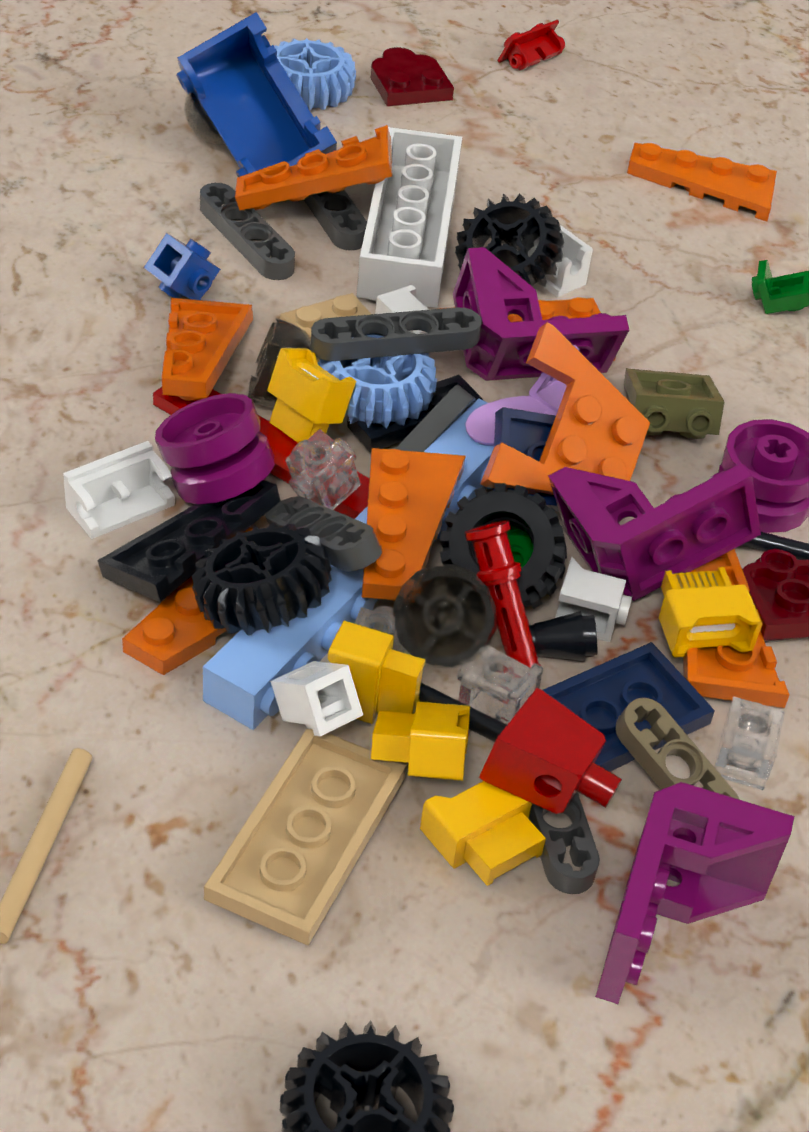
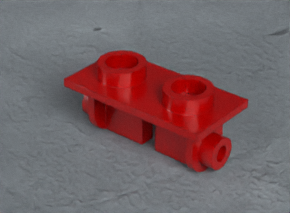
[497,19,565,70]

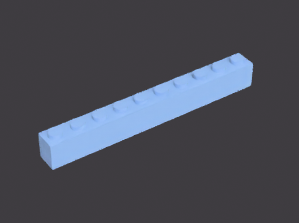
[203,398,494,730]

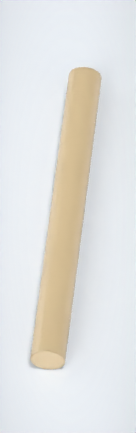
[0,748,92,944]

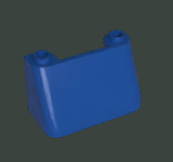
[176,12,337,177]

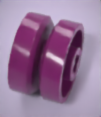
[155,393,275,504]
[718,419,809,533]

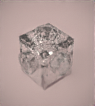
[285,429,361,510]

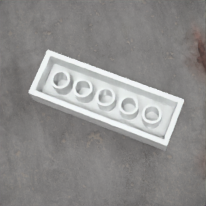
[357,127,462,308]

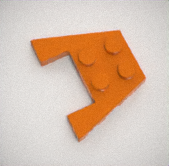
[480,322,650,495]

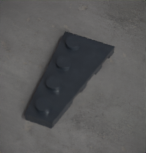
[97,480,281,602]

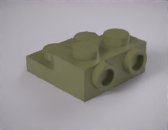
[624,368,725,439]

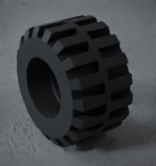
[440,483,567,614]

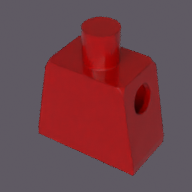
[479,688,622,814]

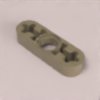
[616,698,740,800]

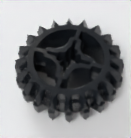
[455,193,564,287]
[192,523,332,636]
[280,1020,454,1132]

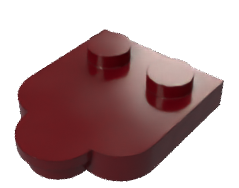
[370,47,454,107]
[742,549,809,640]

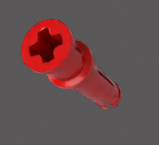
[465,521,542,679]

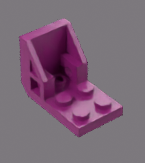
[453,247,629,381]
[548,463,761,601]
[595,782,795,1004]

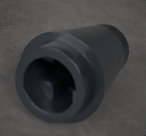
[529,611,598,661]

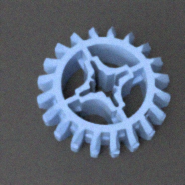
[274,38,356,111]
[318,334,437,429]

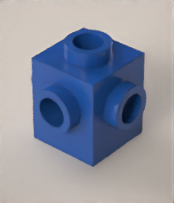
[144,233,221,300]

